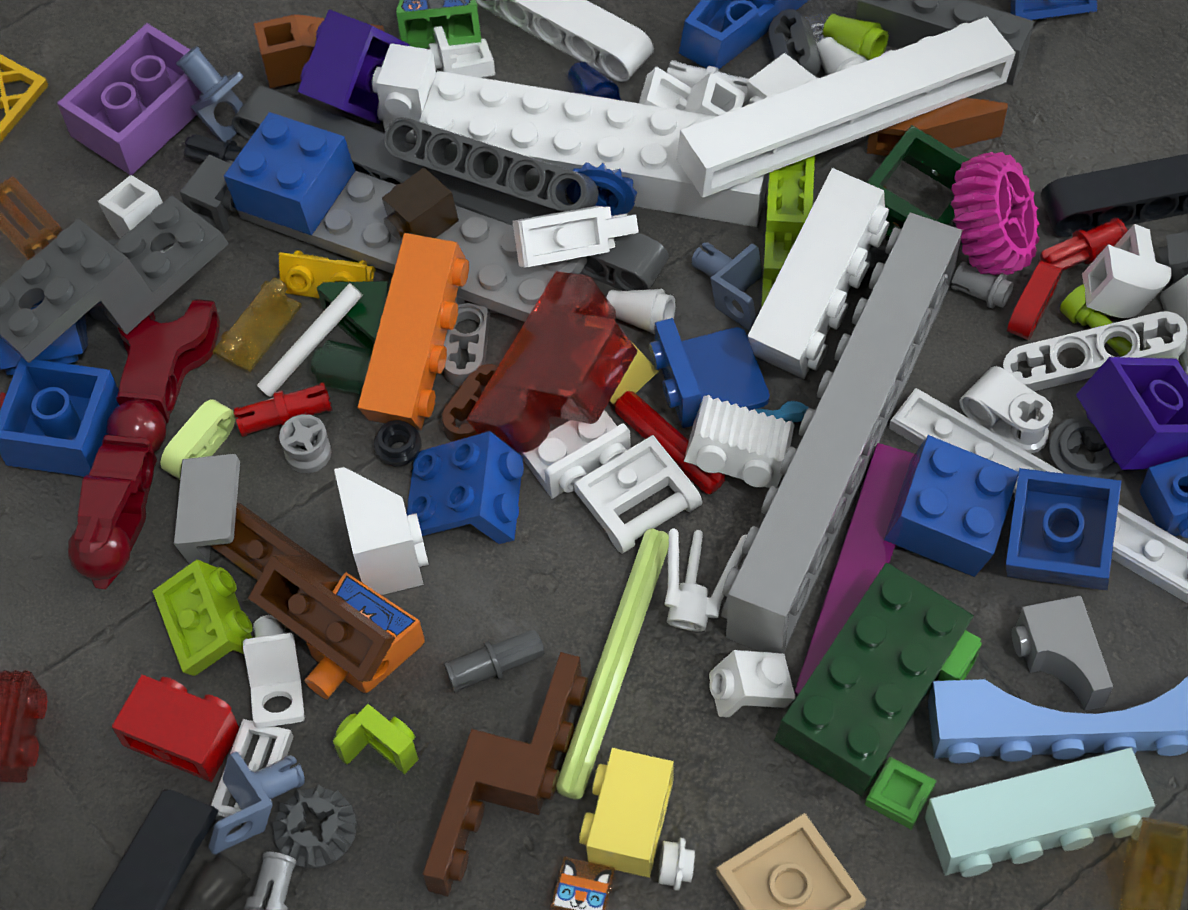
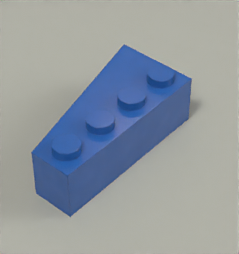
[679,0,809,69]

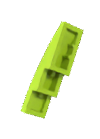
[761,155,815,308]

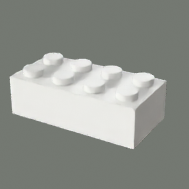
[748,168,889,379]

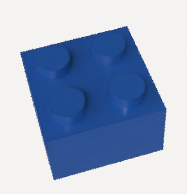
[223,112,355,236]
[0,357,119,477]
[884,435,1019,577]
[1006,468,1121,591]

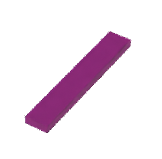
[794,443,914,697]

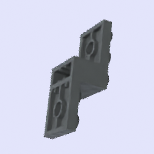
[0,195,229,363]

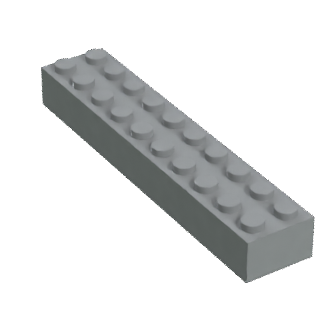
[721,212,963,654]

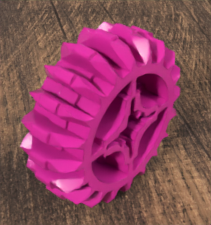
[951,152,1040,276]

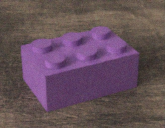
[57,23,201,175]

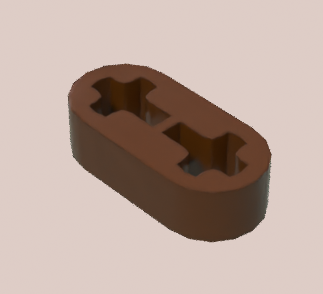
[442,364,510,442]

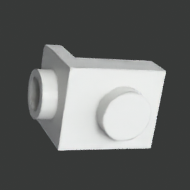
[428,26,495,78]
[709,650,796,717]

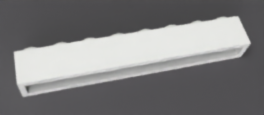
[677,17,1016,198]

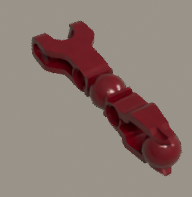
[68,299,220,589]

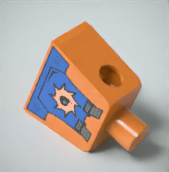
[305,572,425,699]

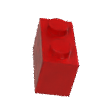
[111,675,239,783]

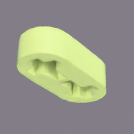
[160,399,236,480]

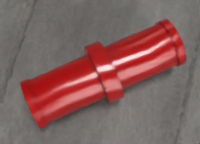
[234,382,333,437]

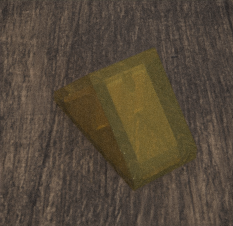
[1120,817,1188,910]

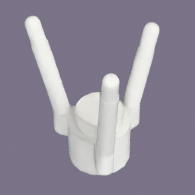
[664,528,747,632]

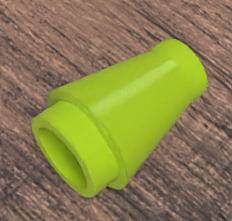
[823,14,888,61]

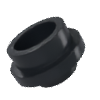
[374,420,422,466]

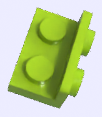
[153,559,253,676]

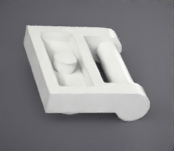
[574,435,702,554]

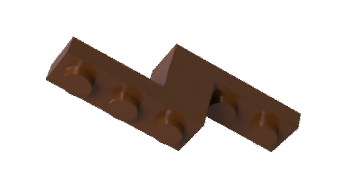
[210,503,395,682]
[423,652,588,897]

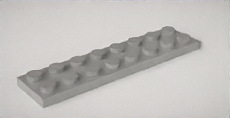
[237,171,587,329]

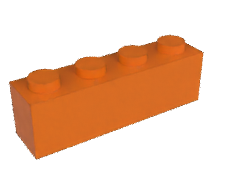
[357,233,469,431]

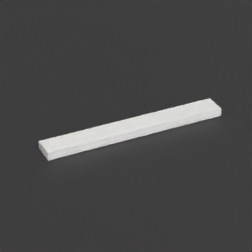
[889,388,1188,604]

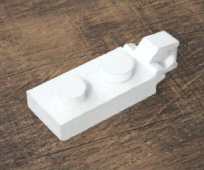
[512,206,639,267]

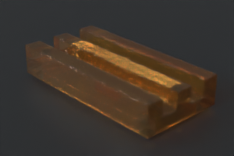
[0,176,63,260]

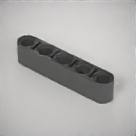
[384,118,599,212]

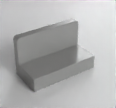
[174,454,240,564]

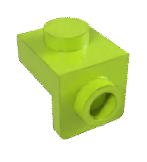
[333,704,419,774]

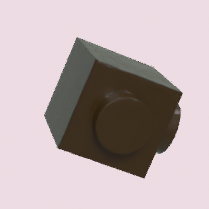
[382,168,459,241]

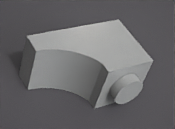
[1011,595,1113,711]

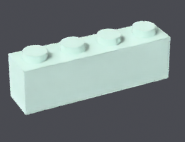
[925,747,1155,877]

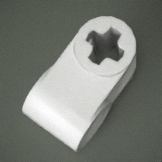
[959,366,1053,454]

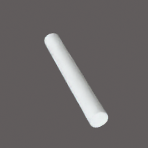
[257,283,363,397]

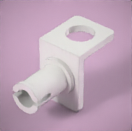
[243,615,305,728]

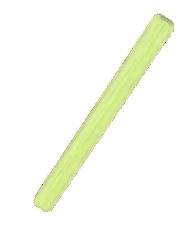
[556,528,669,800]

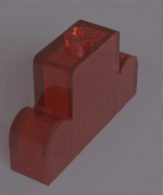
[466,271,637,452]

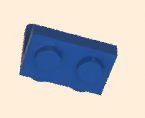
[649,318,770,428]
[406,431,524,544]

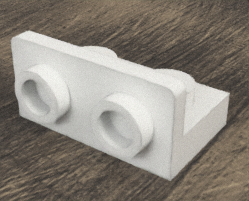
[520,403,631,499]

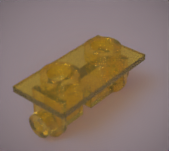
[213,278,302,372]

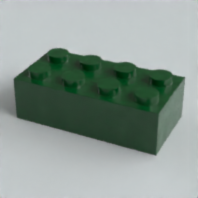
[774,562,974,797]

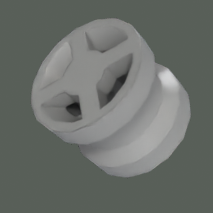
[279,414,332,473]

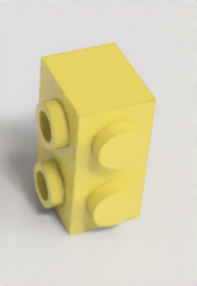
[580,748,674,878]

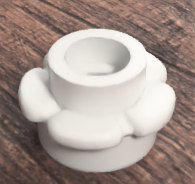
[658,837,695,890]

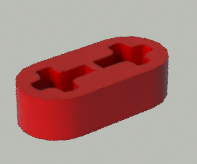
[1007,260,1063,340]

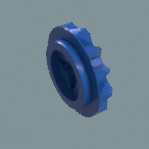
[566,162,637,216]

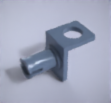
[176,46,244,142]
[692,242,762,331]
[209,751,305,854]

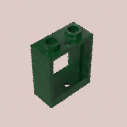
[867,125,969,241]

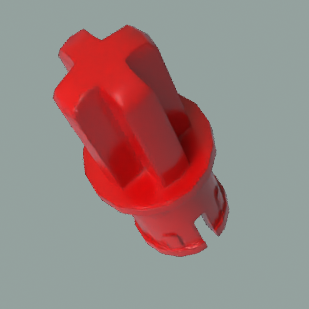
[1040,218,1127,271]

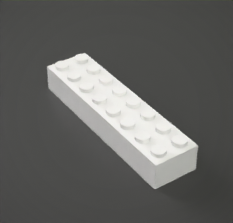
[414,71,769,227]

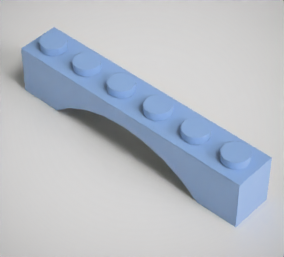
[928,676,1188,764]

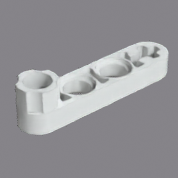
[1003,311,1187,391]

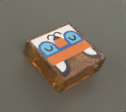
[551,856,616,910]

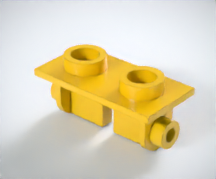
[279,250,375,298]

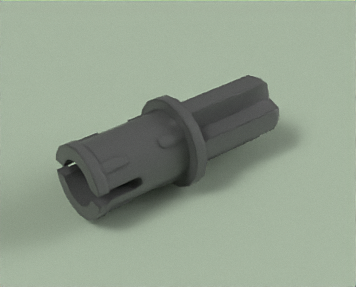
[443,630,545,693]

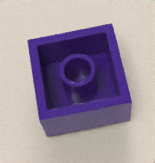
[298,9,410,125]
[1076,357,1188,470]

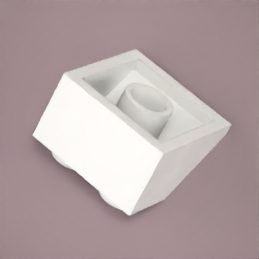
[334,467,429,595]

